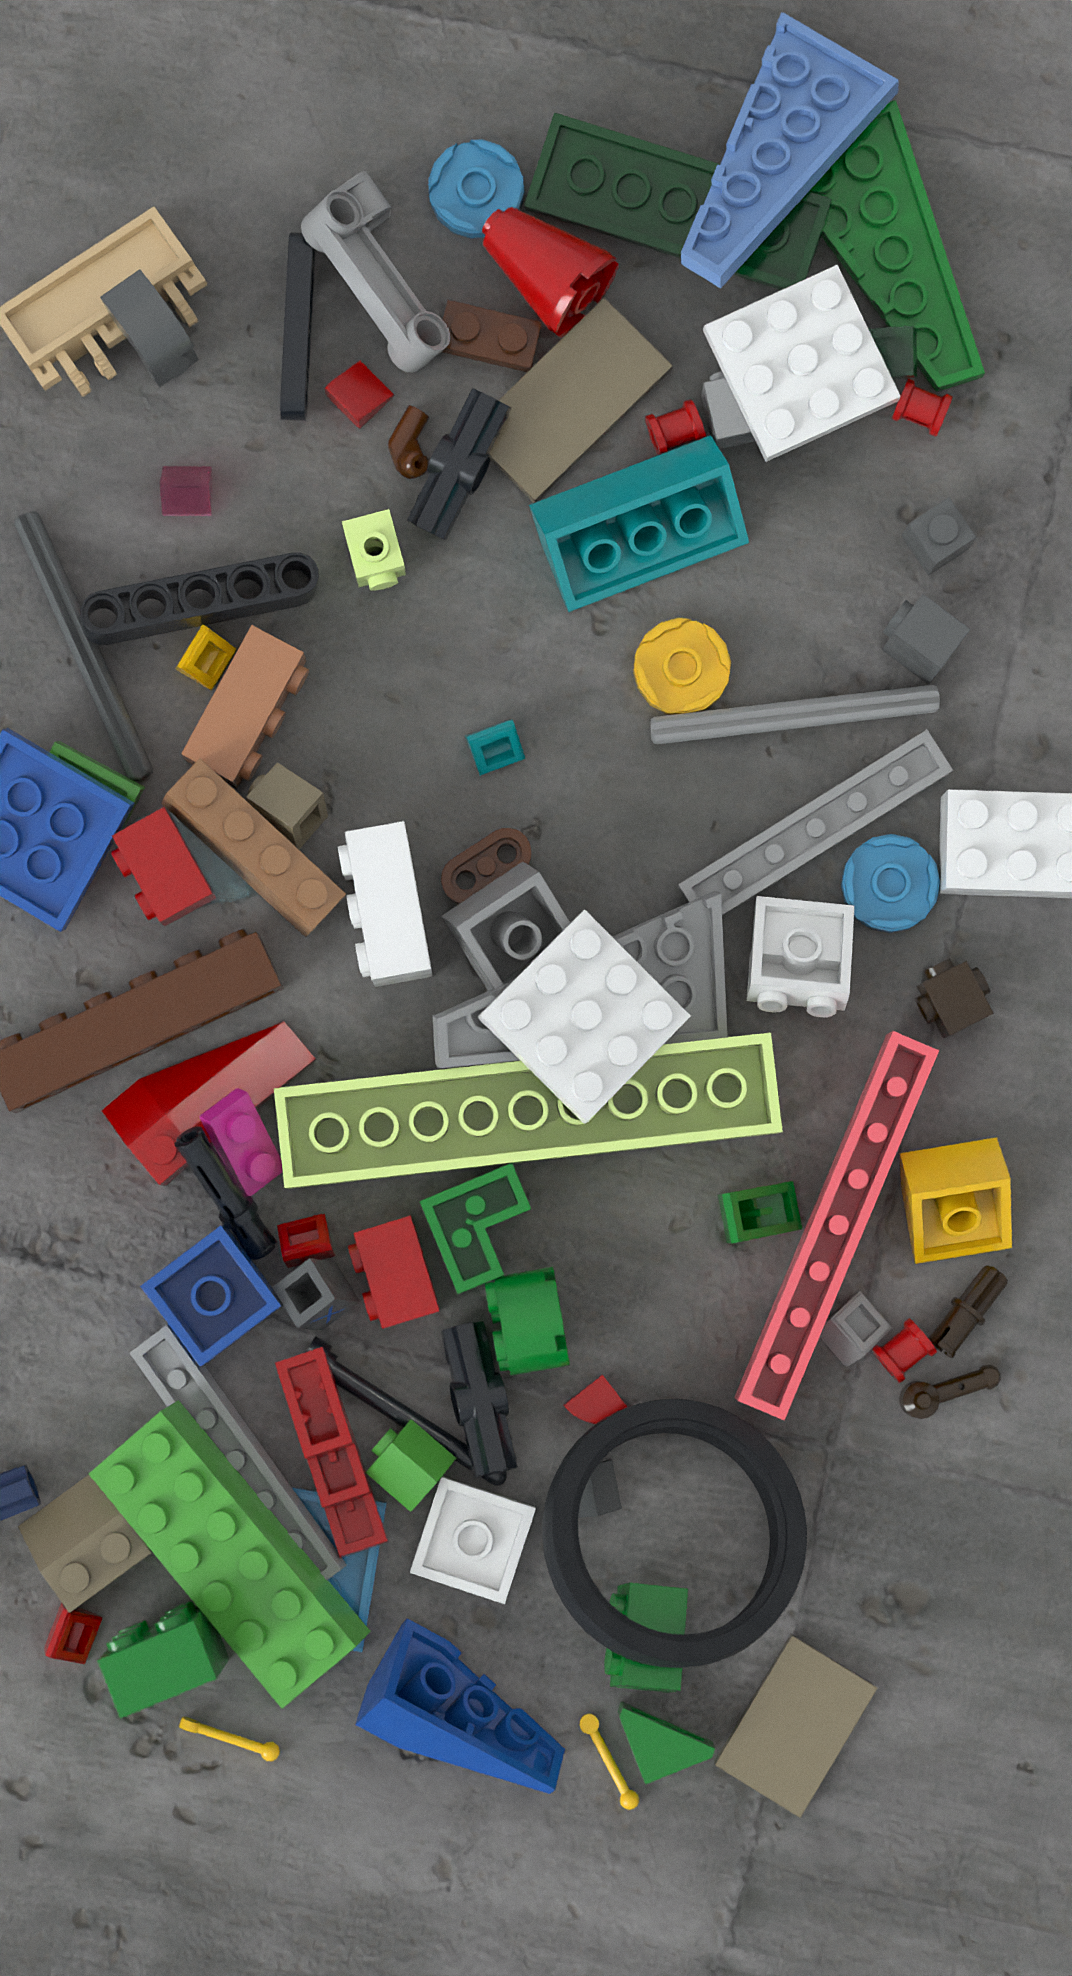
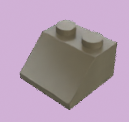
[18,1475,152,1613]

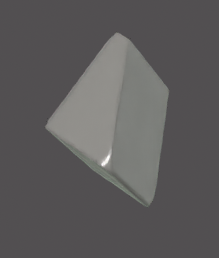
[820,1291,892,1366]

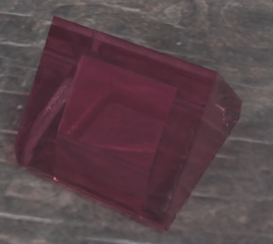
[160,466,212,516]

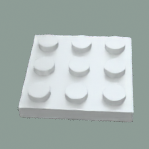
[703,265,901,462]
[478,910,691,1124]

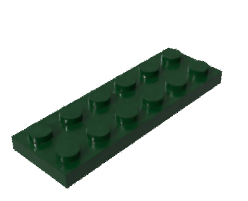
[524,112,832,290]

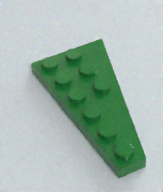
[809,100,985,392]

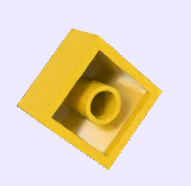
[899,1137,1012,1264]

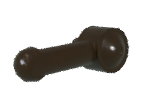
[899,1364,1001,1419]

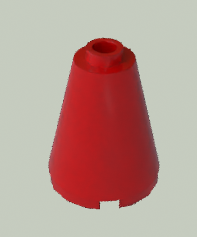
[482,207,619,338]

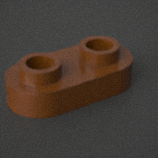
[441,828,531,904]

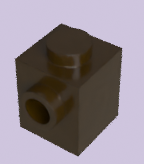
[915,958,994,1039]

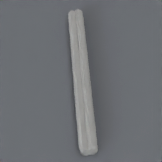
[650,685,940,744]

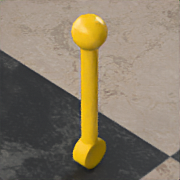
[579,1713,639,1810]
[179,1717,280,1762]

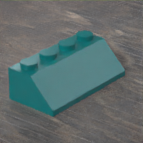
[529,435,750,612]

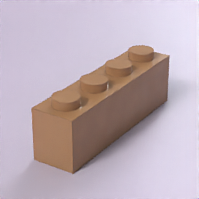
[161,758,346,937]

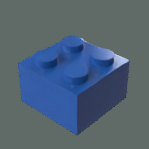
[140,1225,283,1367]

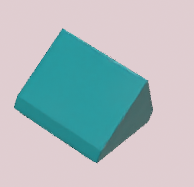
[465,719,526,776]

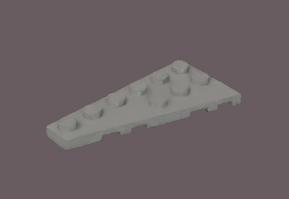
[433,891,728,1068]

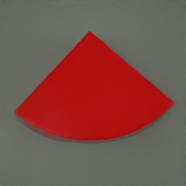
[563,1374,627,1424]

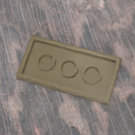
[489,298,673,503]

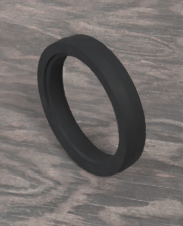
[542,1399,807,1668]

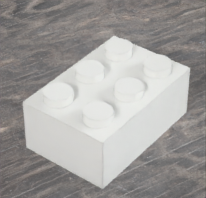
[938,789,1072,898]
[338,821,433,987]

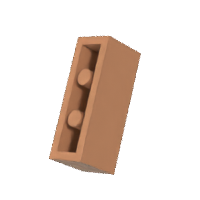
[181,625,309,788]

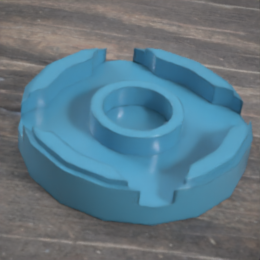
[428,139,524,238]
[841,834,940,933]

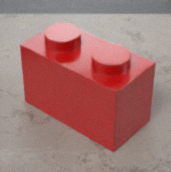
[111,807,216,927]
[348,1215,440,1329]

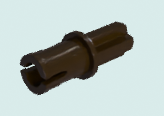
[928,1265,1008,1358]

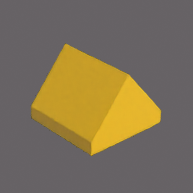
[175,625,237,690]

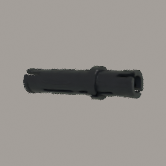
[174,1126,277,1260]

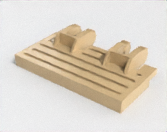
[0,206,208,397]

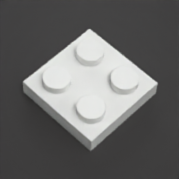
[410,1476,536,1604]

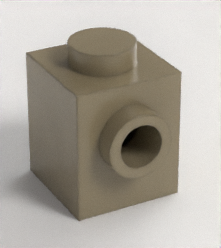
[246,762,328,849]

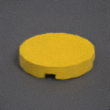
[633,618,731,715]

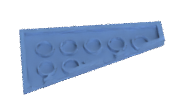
[681,12,899,288]

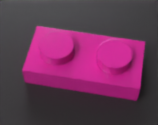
[199,1087,283,1197]

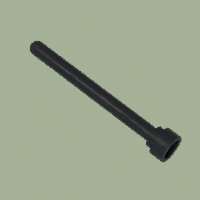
[305,1336,507,1486]

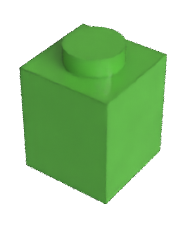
[365,1419,456,1512]

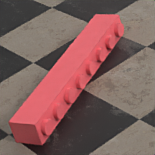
[734,1031,939,1420]

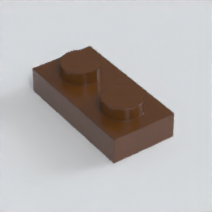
[442,300,542,372]

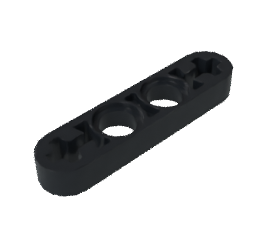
[280,232,315,421]

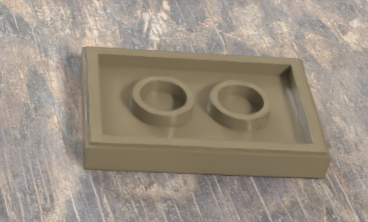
[714,1634,878,1818]

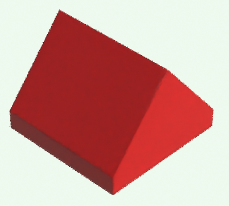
[277,1213,336,1268]
[44,1602,103,1664]

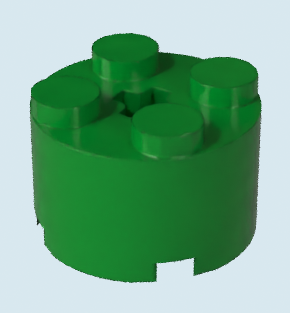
[485,1267,570,1376]

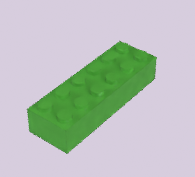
[89,1400,371,1709]

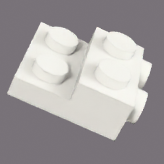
[747,896,854,1017]

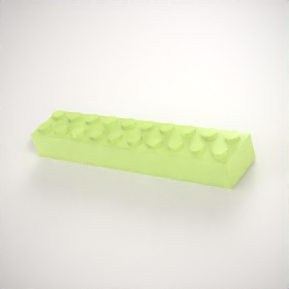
[274,1033,783,1189]

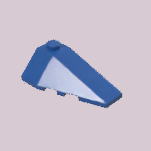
[355,1618,565,1794]

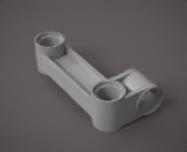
[301,171,450,373]

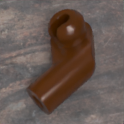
[388,405,429,479]

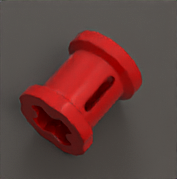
[891,378,953,437]
[645,399,706,455]
[871,1318,938,1384]

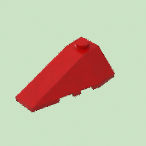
[101,1021,316,1186]

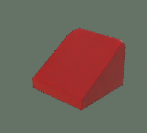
[324,361,394,429]

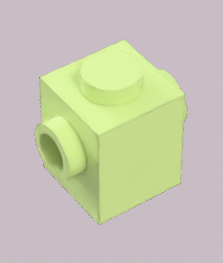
[342,509,406,591]

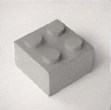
[441,862,570,991]

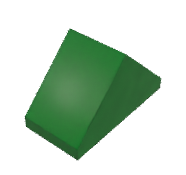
[718,1181,802,1244]
[618,1701,715,1784]

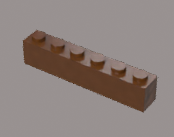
[0,929,284,1113]

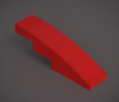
[275,1347,389,1558]

